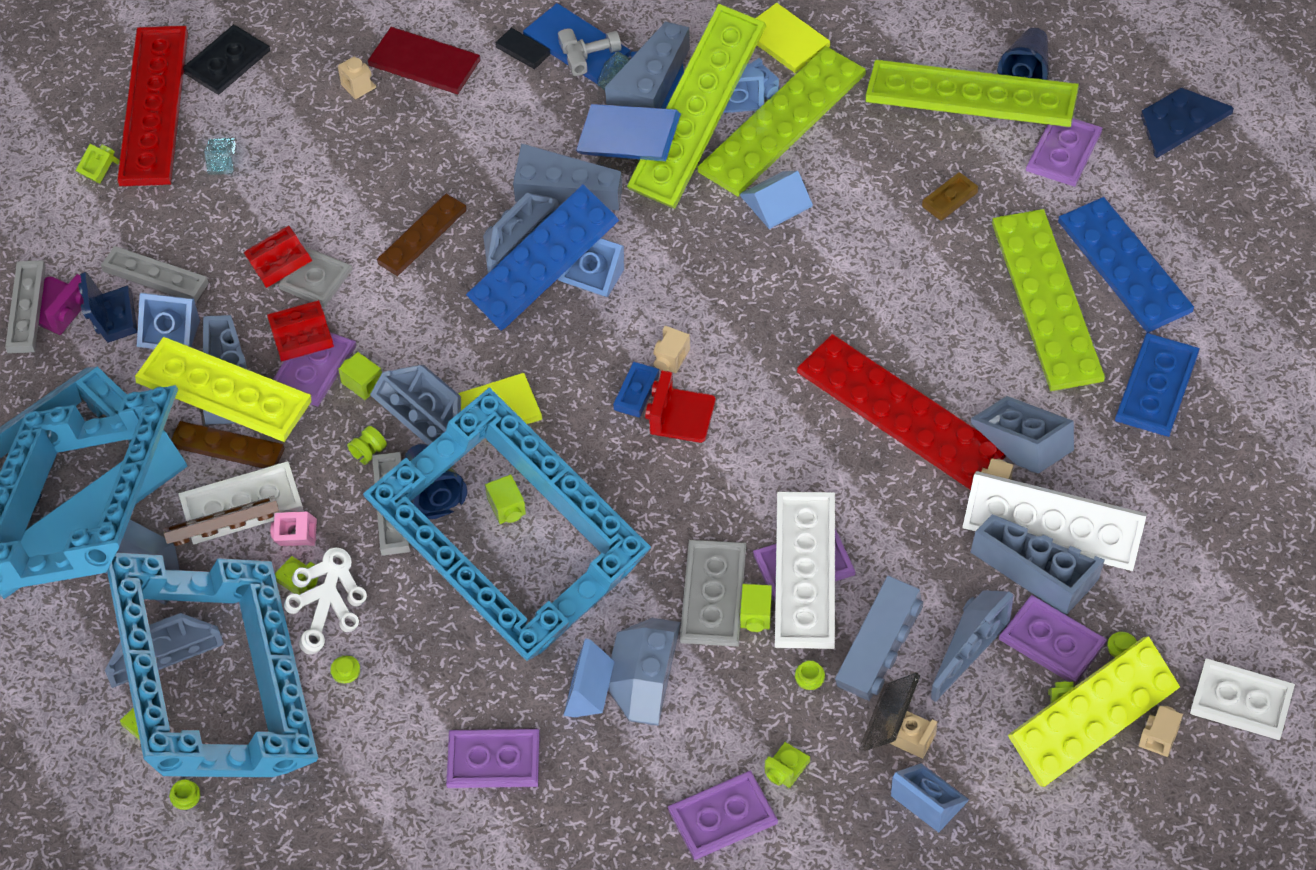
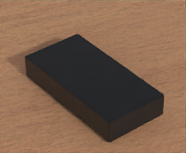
[495,27,551,70]

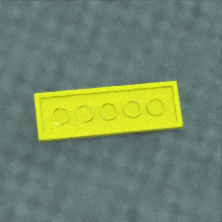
[135,337,311,442]
[1008,636,1180,787]

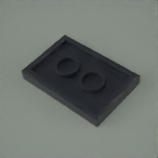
[183,24,271,95]

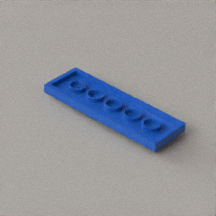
[466,184,619,331]
[1058,197,1194,333]

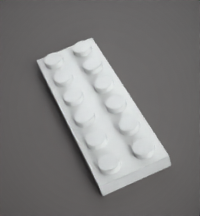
[962,471,1147,571]
[775,492,835,649]

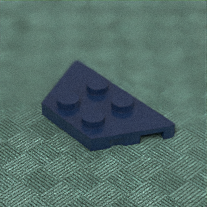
[1141,88,1234,158]

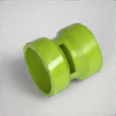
[347,426,387,465]

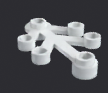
[284,548,367,654]

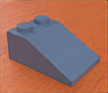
[971,396,1074,474]

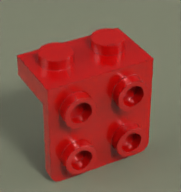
[645,370,716,443]

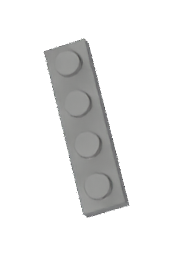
[101,246,209,303]
[5,260,46,353]
[372,452,410,556]

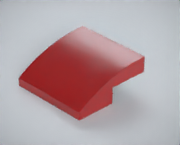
[243,225,312,288]
[267,300,334,362]

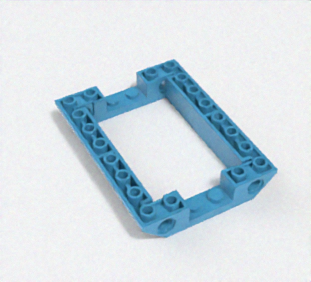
[0,366,188,599]
[0,385,178,591]
[363,387,651,661]
[107,553,318,777]

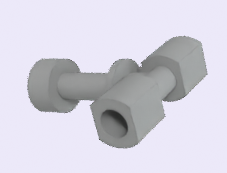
[558,29,621,76]

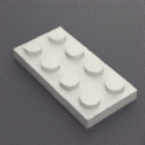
[179,461,304,545]

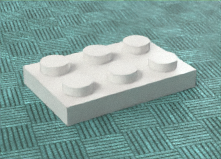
[1190,658,1295,740]

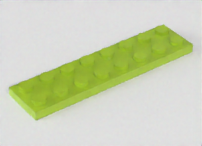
[627,4,766,209]
[698,46,866,197]
[866,60,1079,127]
[992,209,1105,391]

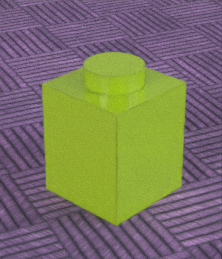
[338,352,382,400]
[485,474,526,524]
[740,584,772,632]

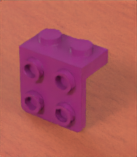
[38,274,84,335]

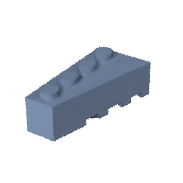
[605,21,690,109]
[513,143,622,211]
[203,315,248,425]
[970,514,1105,615]
[835,575,924,701]

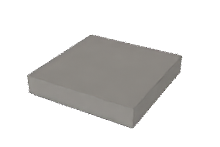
[278,247,353,308]

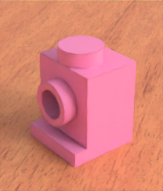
[270,512,317,546]

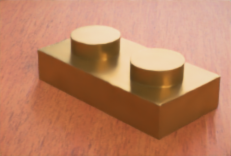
[922,172,978,221]

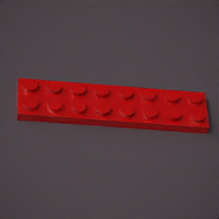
[117,26,188,186]
[797,334,1006,490]

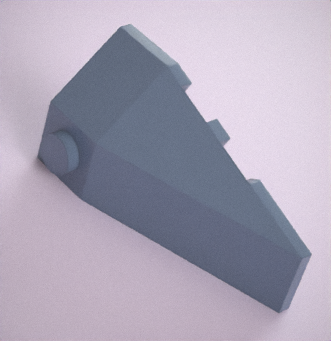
[931,590,1014,702]

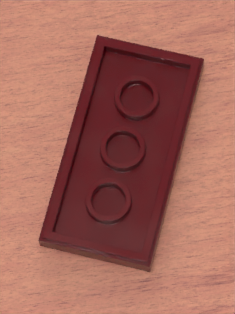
[368,27,481,95]

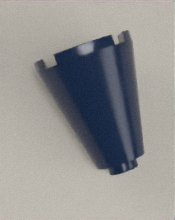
[997,28,1049,80]
[405,444,468,519]

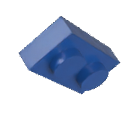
[613,362,659,418]

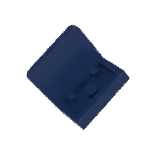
[78,272,137,343]

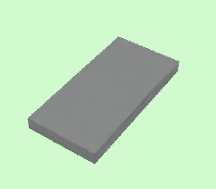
[680,540,746,647]

